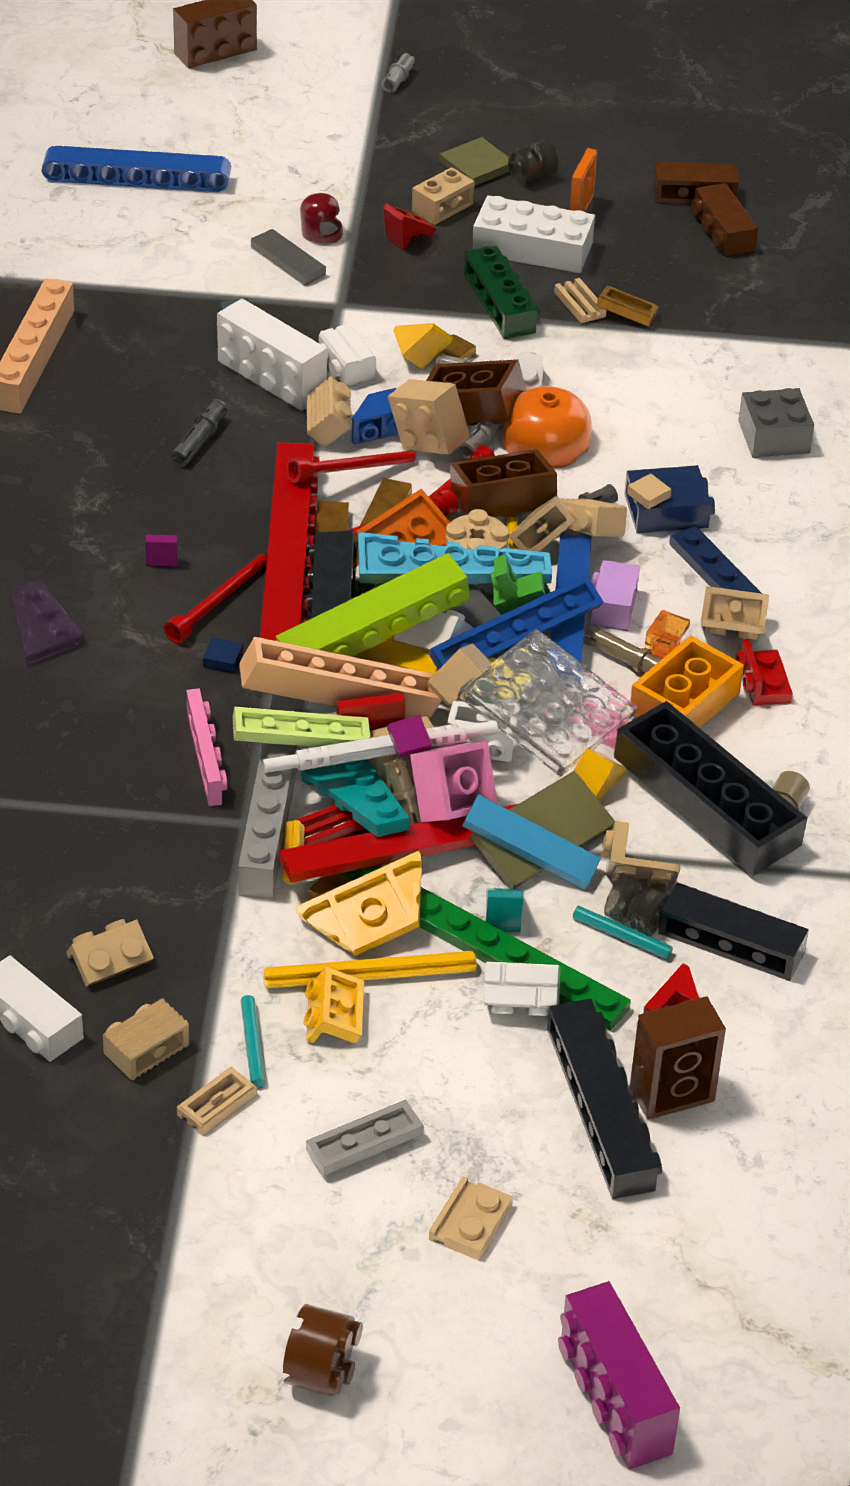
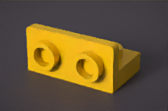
[304,966,364,1043]

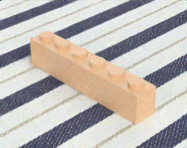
[0,278,74,414]
[239,637,442,720]

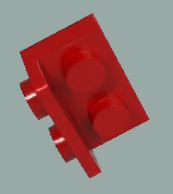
[735,639,793,706]

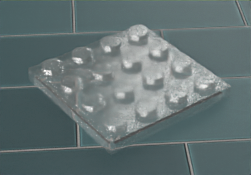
[457,629,638,777]

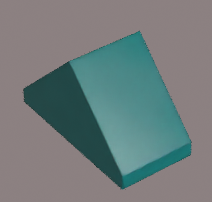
[485,888,524,933]

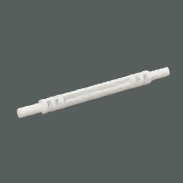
[263,720,498,773]

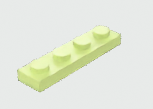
[232,707,370,747]

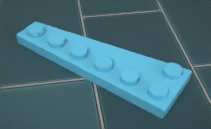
[358,532,552,584]

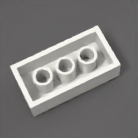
[472,195,595,273]
[217,299,327,411]

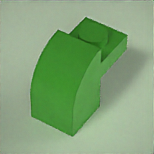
[490,554,550,615]

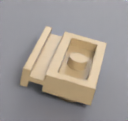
[429,1176,513,1261]

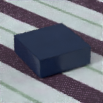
[203,637,243,672]

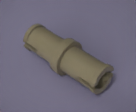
[384,757,421,825]

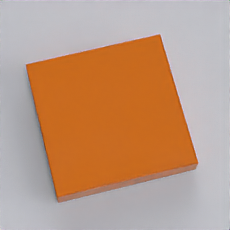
[569,148,597,212]

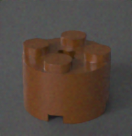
[283,1304,363,1396]

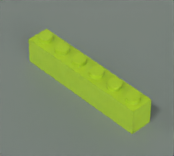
[276,553,471,657]

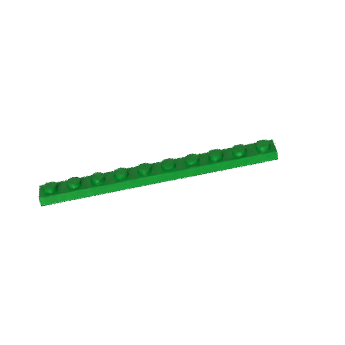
[338,865,631,1031]

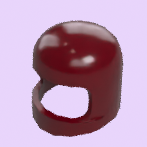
[300,193,343,243]

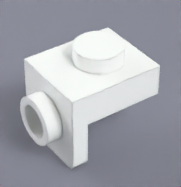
[514,351,543,390]

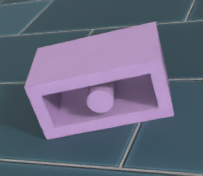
[590,560,640,631]

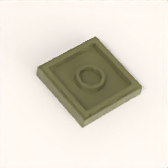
[439,137,515,186]

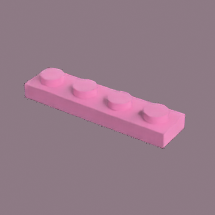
[186,688,227,806]

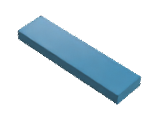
[462,794,601,890]

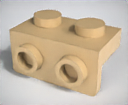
[66,919,154,987]

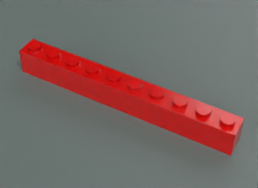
[260,442,320,641]

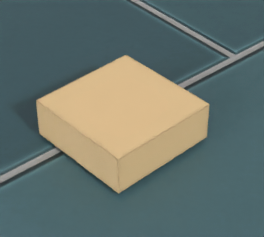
[627,474,671,509]

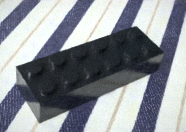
[614,701,808,876]

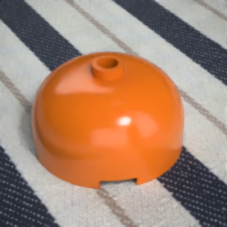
[501,386,592,468]

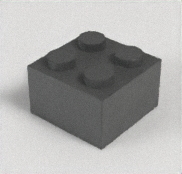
[738,388,814,458]

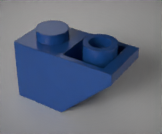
[351,388,399,445]

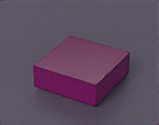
[145,535,178,567]
[387,715,432,758]

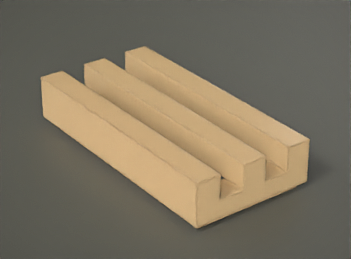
[554,278,606,324]
[177,1067,257,1136]

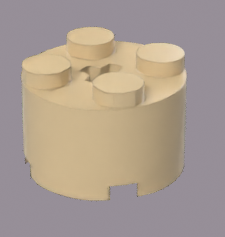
[445,509,509,549]

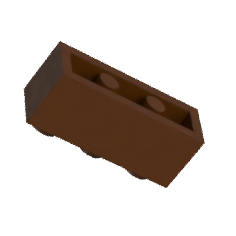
[653,162,739,204]
[691,183,758,257]

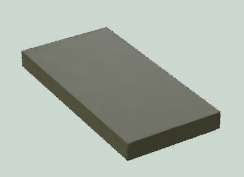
[470,770,615,889]

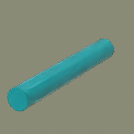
[573,905,673,960]
[240,995,265,1088]

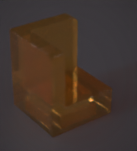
[645,610,690,659]

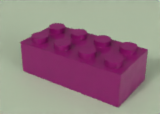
[558,1281,680,1470]

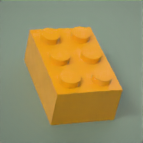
[629,635,744,728]

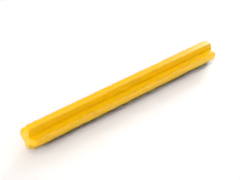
[263,951,477,988]

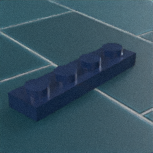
[669,526,763,594]

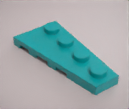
[301,759,410,837]

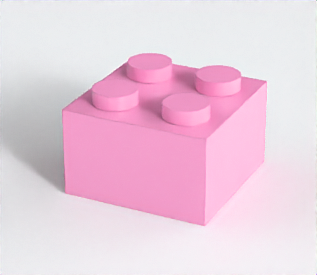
[410,741,498,822]

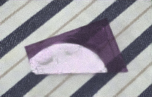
[10,579,84,665]

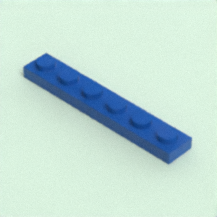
[428,575,604,670]

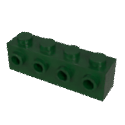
[464,246,540,339]

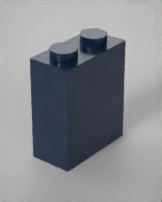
[624,465,715,533]

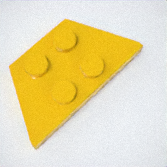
[295,851,422,956]

